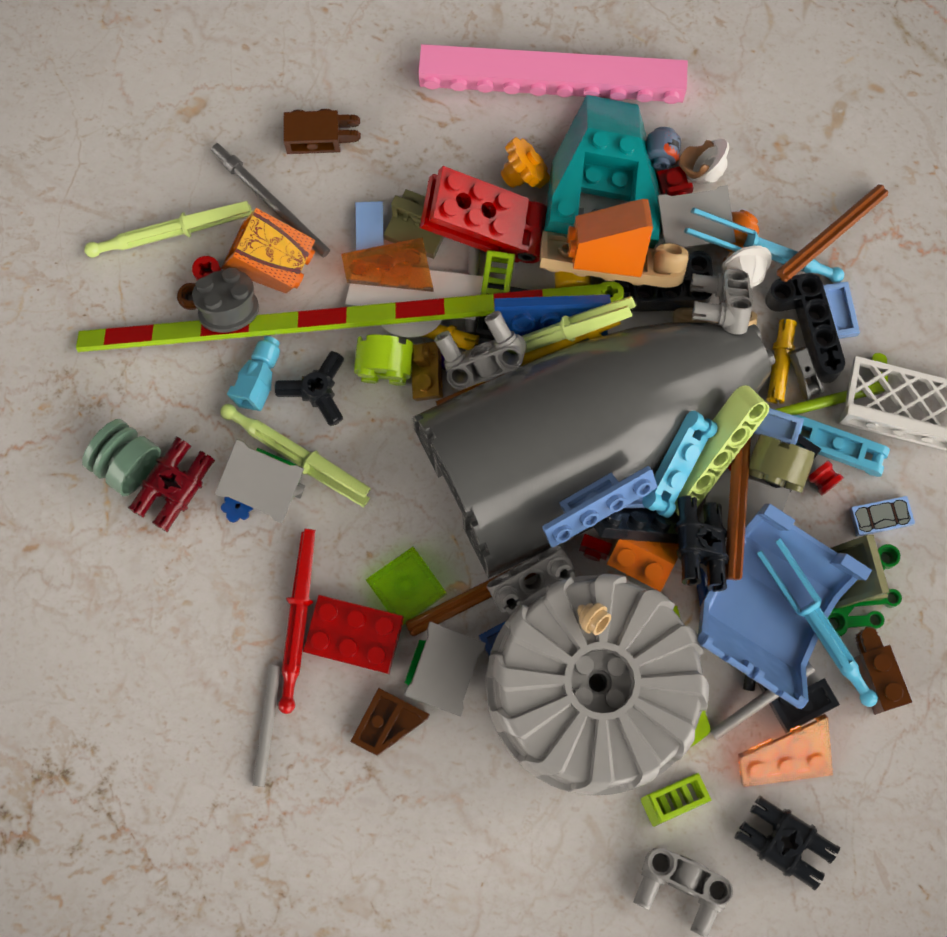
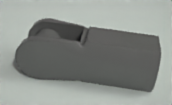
[788,347,824,401]

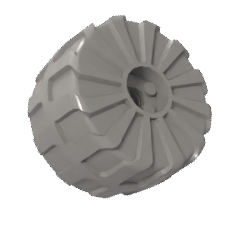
[486,573,709,795]

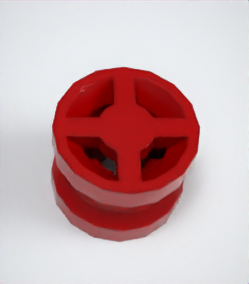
[192,256,221,281]
[807,460,844,496]

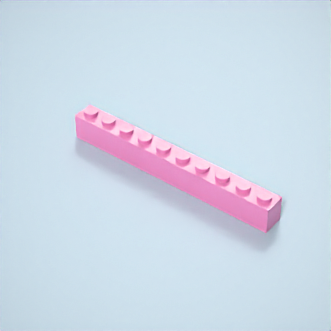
[419,44,688,104]

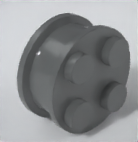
[192,268,259,333]

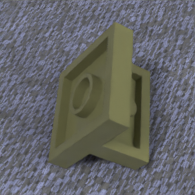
[384,189,444,259]
[830,535,890,608]

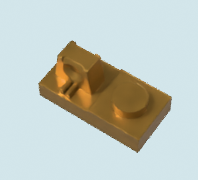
[412,341,443,401]

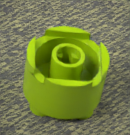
[354,334,413,386]

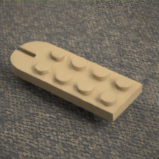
[539,231,689,288]

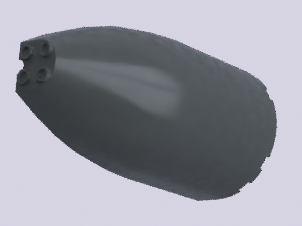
[412,322,775,578]

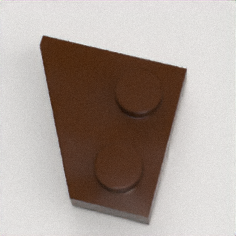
[350,688,430,756]

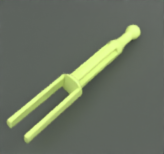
[84,201,252,258]
[507,296,636,354]
[220,404,371,508]

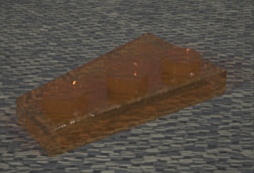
[341,237,434,292]
[738,714,833,787]

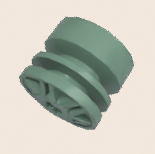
[82,419,161,496]

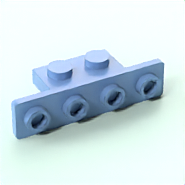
[542,466,657,547]

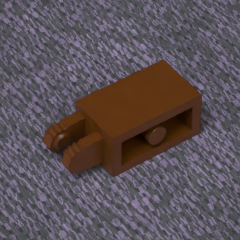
[284,109,361,154]
[854,627,912,715]

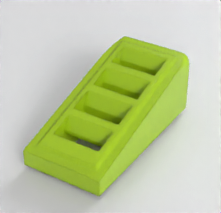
[481,250,515,295]
[641,772,712,827]

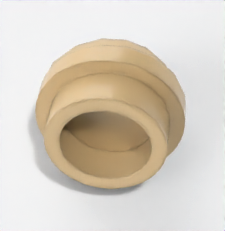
[577,603,611,635]

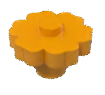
[501,137,550,189]

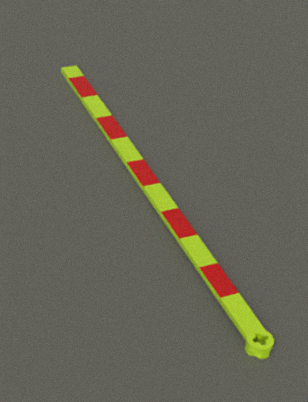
[76,281,624,352]

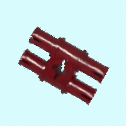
[128,436,215,533]

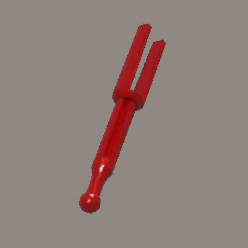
[278,529,316,714]

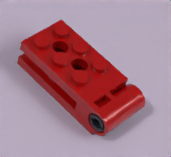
[420,166,547,263]

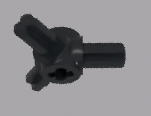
[275,351,344,426]

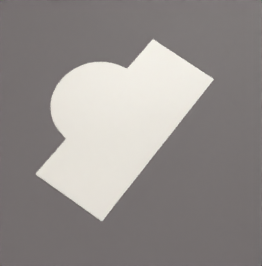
[345,261,483,338]

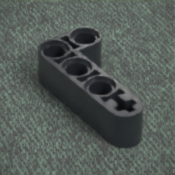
[610,251,713,312]
[765,273,845,383]

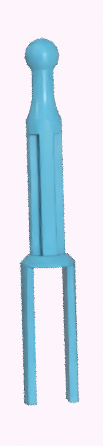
[684,207,844,283]
[757,538,878,707]

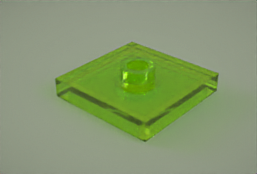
[365,547,447,626]

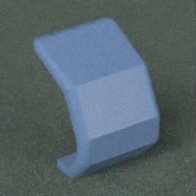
[698,504,872,709]

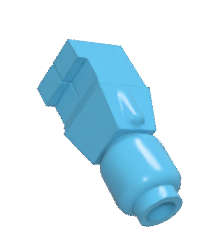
[227,336,280,411]

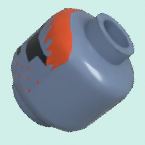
[646,127,681,170]

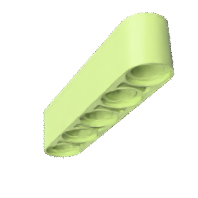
[675,385,769,516]

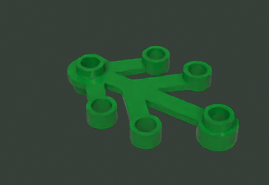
[827,544,902,637]

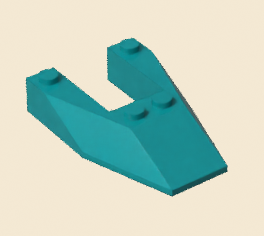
[544,95,661,248]

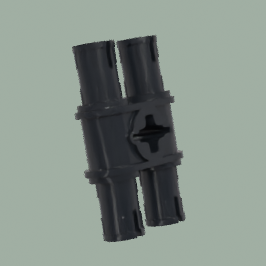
[675,496,729,592]
[734,795,840,891]

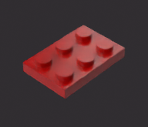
[303,595,404,674]

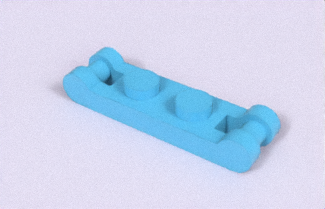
[642,411,718,518]
[793,415,890,477]

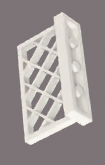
[839,356,947,451]

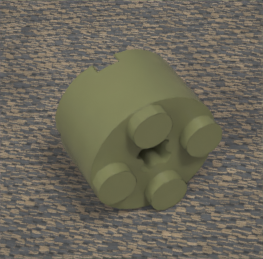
[749,434,815,493]

